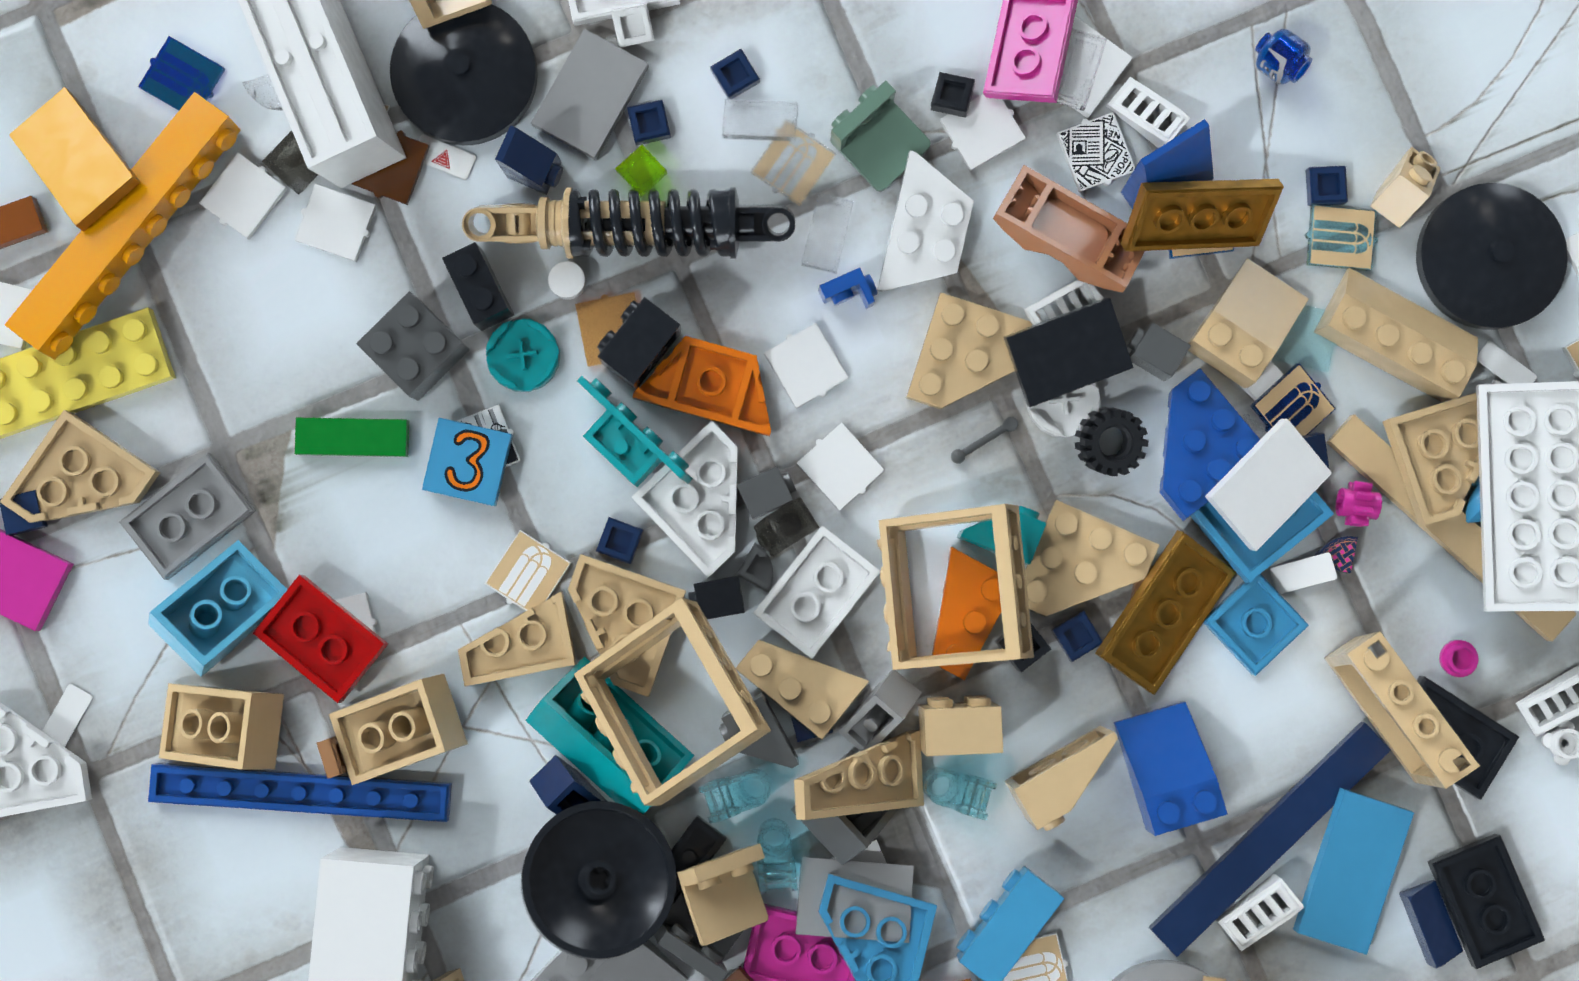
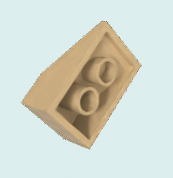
[1188,258,1309,389]
[329,674,468,785]
[159,683,284,770]
[1005,726,1118,831]

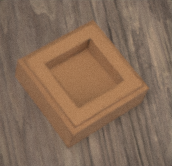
[316,736,347,779]

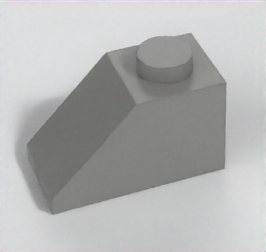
[838,669,922,751]

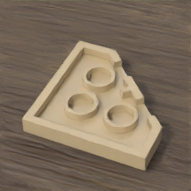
[906,292,1032,409]
[1383,393,1479,527]
[0,410,161,523]
[1025,500,1159,617]
[568,554,686,697]

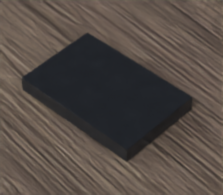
[1003,298,1134,407]
[1382,676,1519,800]
[1428,834,1545,969]

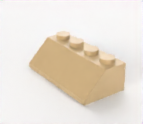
[1314,268,1478,402]

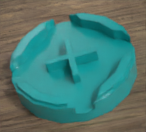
[486,319,560,392]

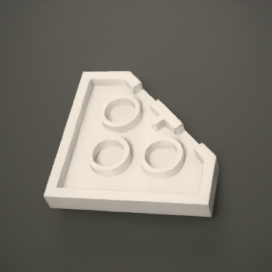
[632,421,738,578]
[0,703,92,817]

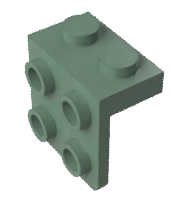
[830,80,931,192]

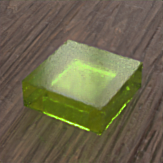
[615,144,668,197]

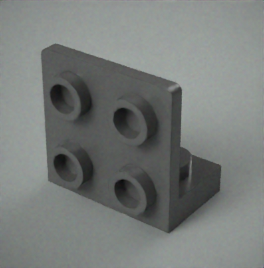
[654,889,743,981]

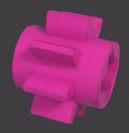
[1335,481,1382,527]

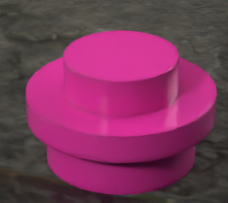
[1439,640,1479,677]

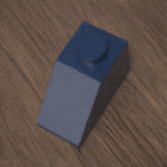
[495,125,563,195]
[529,755,607,815]

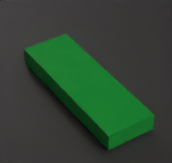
[294,417,409,457]

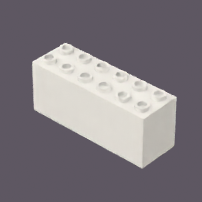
[238,0,406,188]
[308,847,434,981]

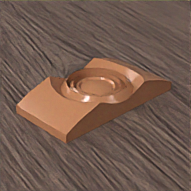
[993,165,1145,293]

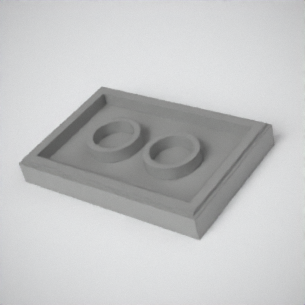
[531,29,649,161]
[119,453,256,580]
[795,857,914,943]

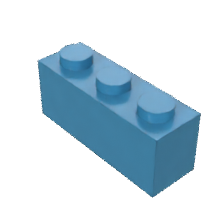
[956,866,1064,981]

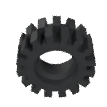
[1074,407,1149,476]

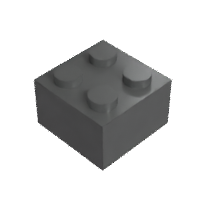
[356,291,470,401]

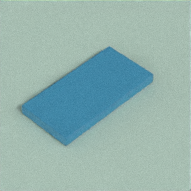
[1293,788,1414,955]

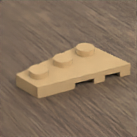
[458,591,577,686]

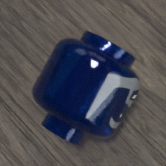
[1255,29,1313,84]

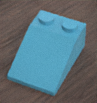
[148,540,287,677]

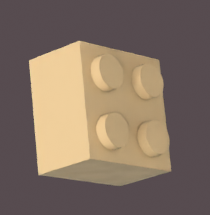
[918,695,1003,756]

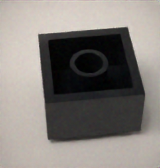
[597,297,681,390]

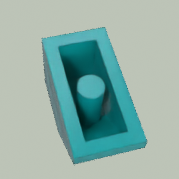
[957,506,1047,565]

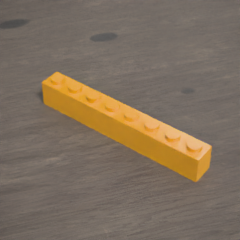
[4,92,241,360]

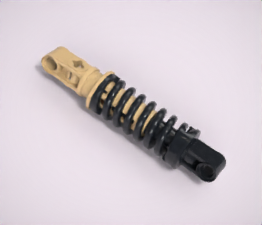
[462,187,795,259]

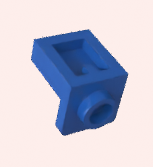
[818,268,878,309]

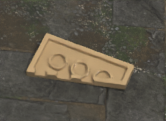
[794,730,924,820]

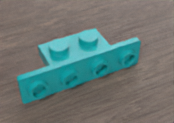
[577,376,693,487]

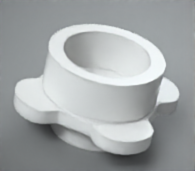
[1541,721,1579,765]

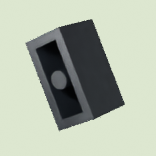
[442,242,515,331]

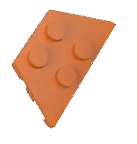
[632,336,771,437]

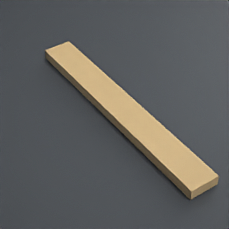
[1326,414,1576,641]

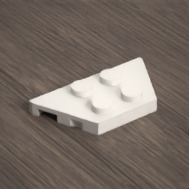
[877,151,974,292]

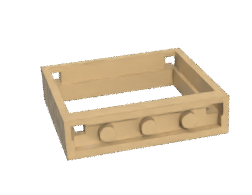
[877,504,1034,670]
[574,598,771,806]
[1324,632,1480,789]

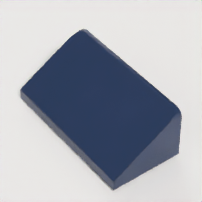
[1399,880,1463,968]

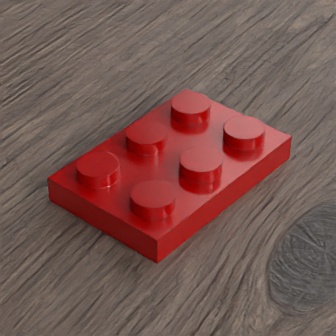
[253,574,388,703]

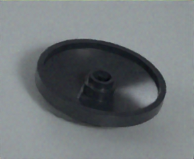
[390,4,538,146]
[1416,183,1568,330]
[521,801,677,960]

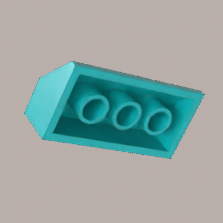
[525,656,695,814]

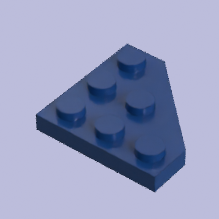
[1159,368,1260,521]

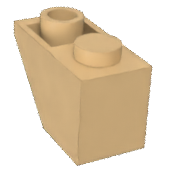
[1370,146,1441,228]

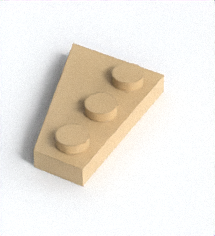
[735,640,869,740]

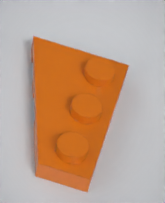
[932,547,1001,681]

